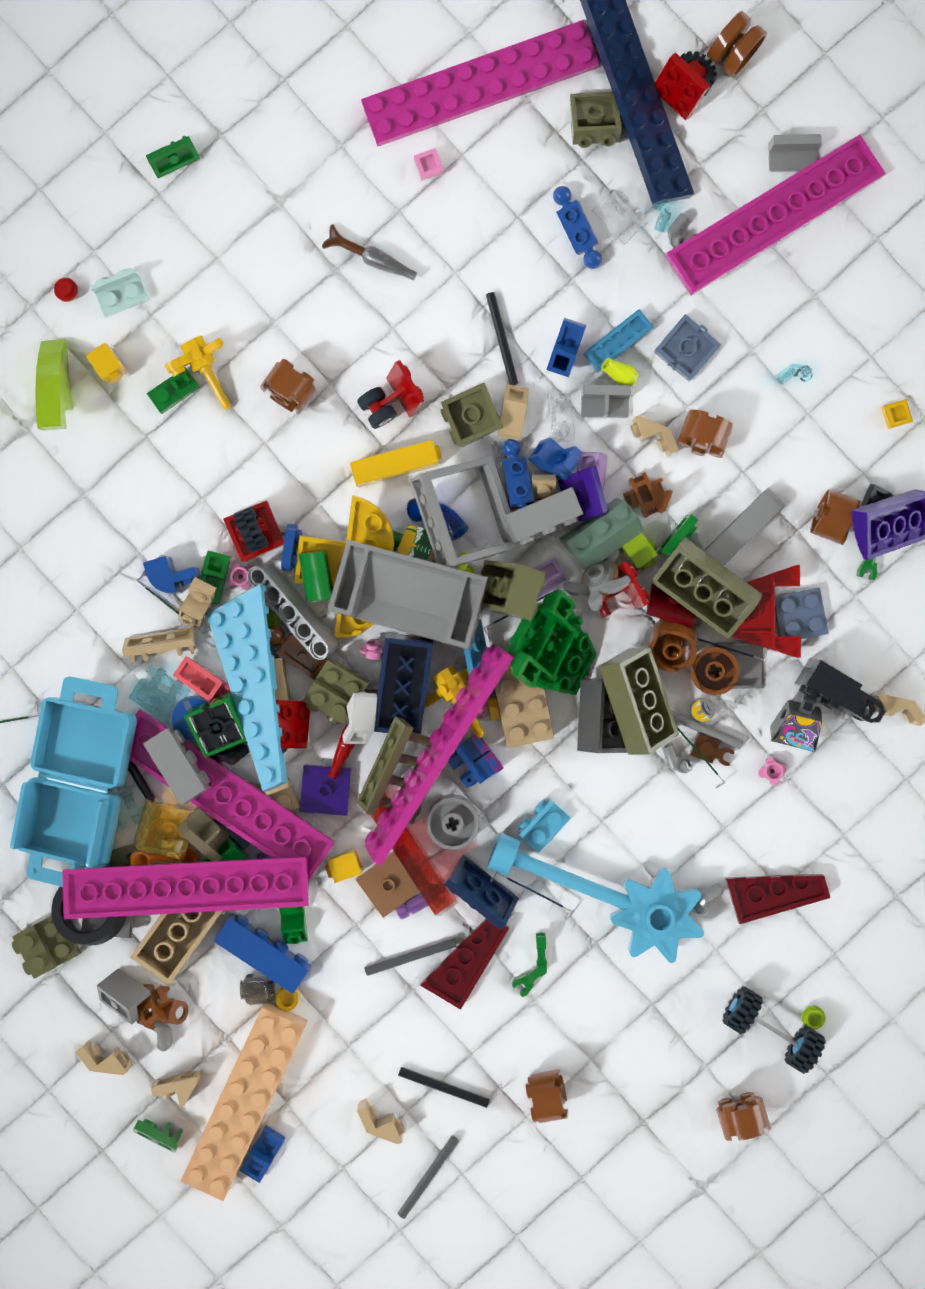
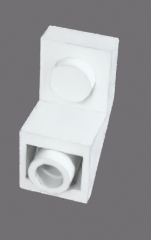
[342,692,377,744]

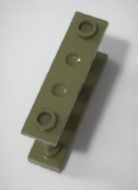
[356,716,431,824]

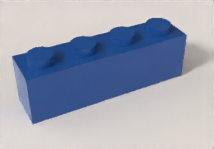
[213,913,311,994]

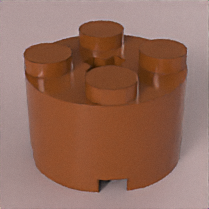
[260,358,316,414]
[677,410,733,458]
[810,489,861,545]
[649,619,697,672]
[691,647,740,695]
[525,1069,569,1123]
[716,1092,771,1141]

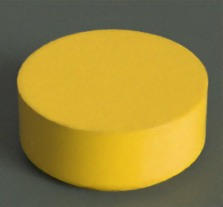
[487,696,501,721]
[275,987,300,1011]

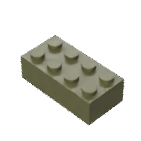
[651,537,763,639]
[480,560,545,621]
[599,646,679,755]

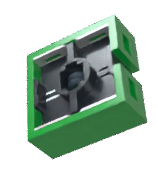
[184,692,247,758]

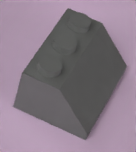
[577,680,627,754]

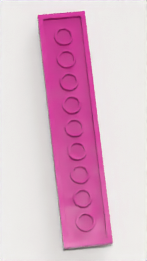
[361,19,599,147]
[665,134,886,296]
[364,643,514,866]
[130,709,336,882]
[62,856,309,919]

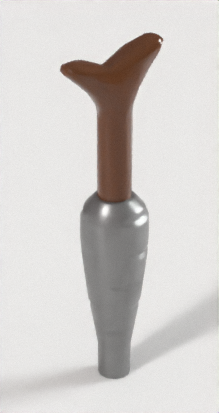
[322,224,417,281]

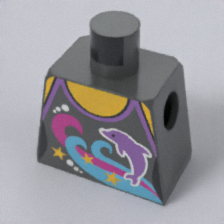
[770,695,822,752]

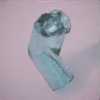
[653,202,671,233]
[776,363,813,385]

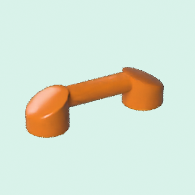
[129,847,198,866]

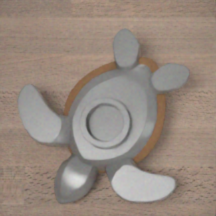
[563,550,631,611]

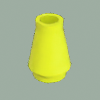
[601,358,638,387]

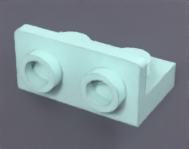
[90,268,150,318]

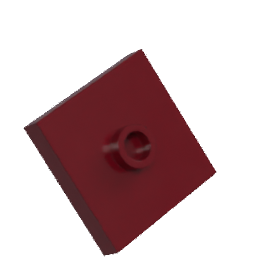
[646,583,696,629]

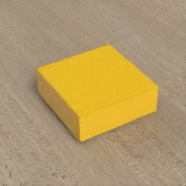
[881,399,913,430]

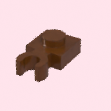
[689,733,735,766]

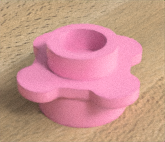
[227,564,251,590]
[360,639,384,660]
[758,757,787,785]

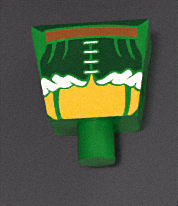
[393,525,436,563]

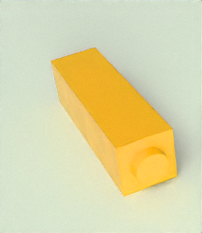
[350,440,442,488]

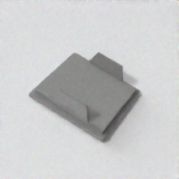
[716,641,764,689]

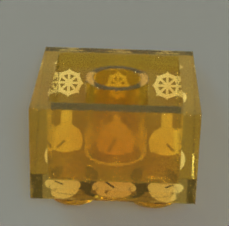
[133,798,192,860]

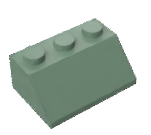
[559,498,644,572]

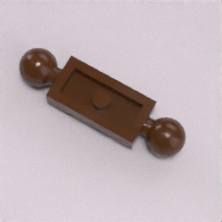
[268,626,327,680]

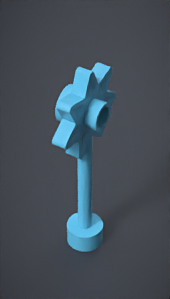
[487,832,704,963]

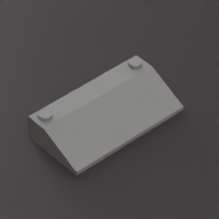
[327,539,488,650]

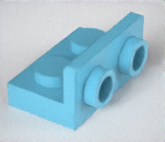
[518,798,571,853]

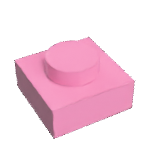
[413,148,444,181]

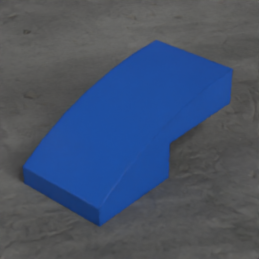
[240,1125,286,1183]

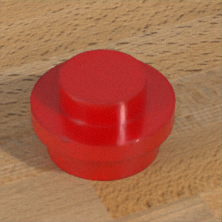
[54,278,78,302]

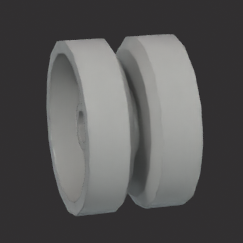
[426,794,479,850]

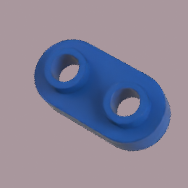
[281,523,302,572]

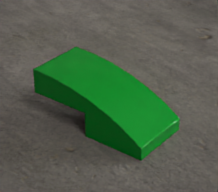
[201,550,231,604]

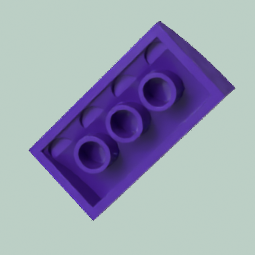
[852,489,925,560]

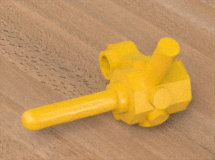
[164,335,231,410]
[425,665,484,738]

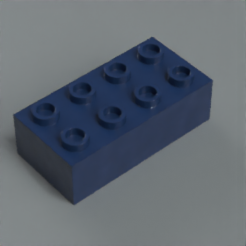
[374,633,434,734]

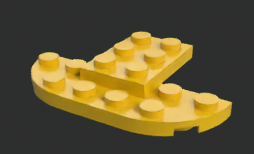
[294,495,395,638]

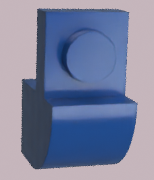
[546,317,587,378]
[528,438,582,480]
[143,556,201,594]

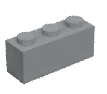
[502,487,583,545]
[143,728,211,805]

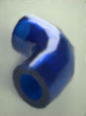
[406,498,469,541]

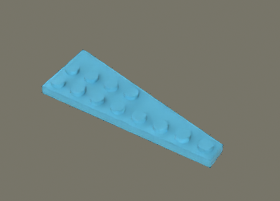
[206,584,287,791]

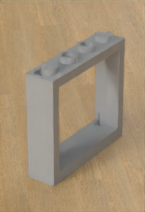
[410,455,522,568]

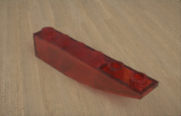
[358,792,459,916]

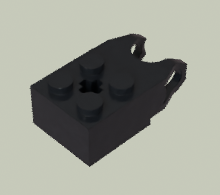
[794,659,886,723]

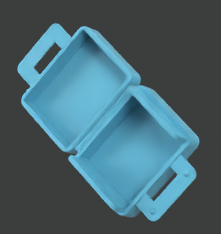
[10,676,137,887]

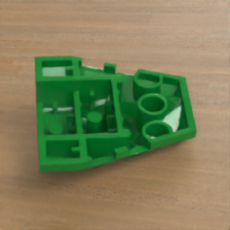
[507,589,597,695]

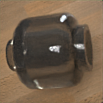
[240,973,275,1005]

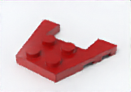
[731,565,801,658]

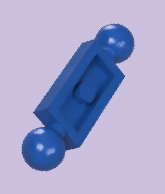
[553,186,602,269]
[502,439,534,510]

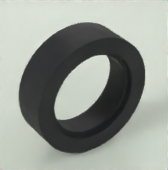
[51,887,127,946]

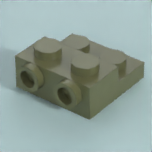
[569,92,621,148]
[440,383,503,447]
[303,657,370,725]
[11,915,81,979]

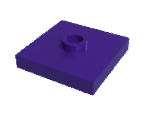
[558,466,609,525]
[300,764,351,816]

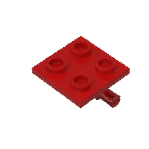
[599,561,649,618]

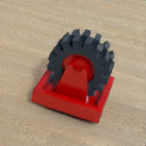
[654,51,717,121]
[223,500,284,563]

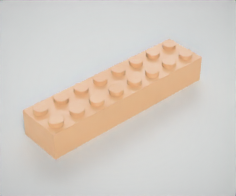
[180,1000,308,1202]

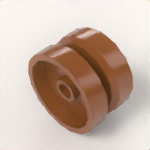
[707,10,768,78]

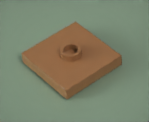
[355,851,422,918]

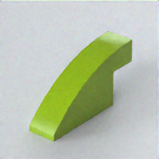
[35,339,73,431]

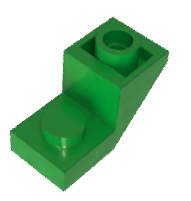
[279,906,308,944]

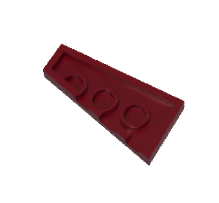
[725,874,831,924]
[420,918,509,1010]

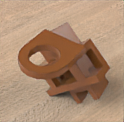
[623,472,673,518]
[137,984,189,1030]

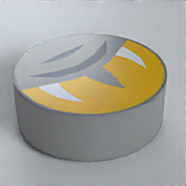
[690,698,715,722]

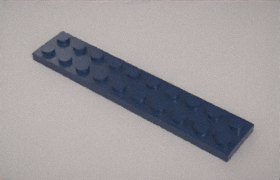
[580,0,694,205]

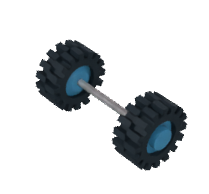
[722,986,826,1074]

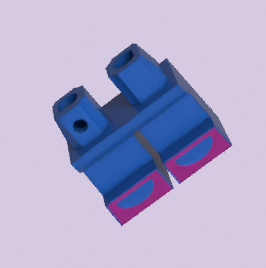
[448,733,504,788]

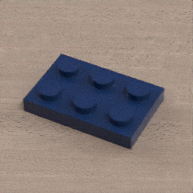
[444,854,519,930]

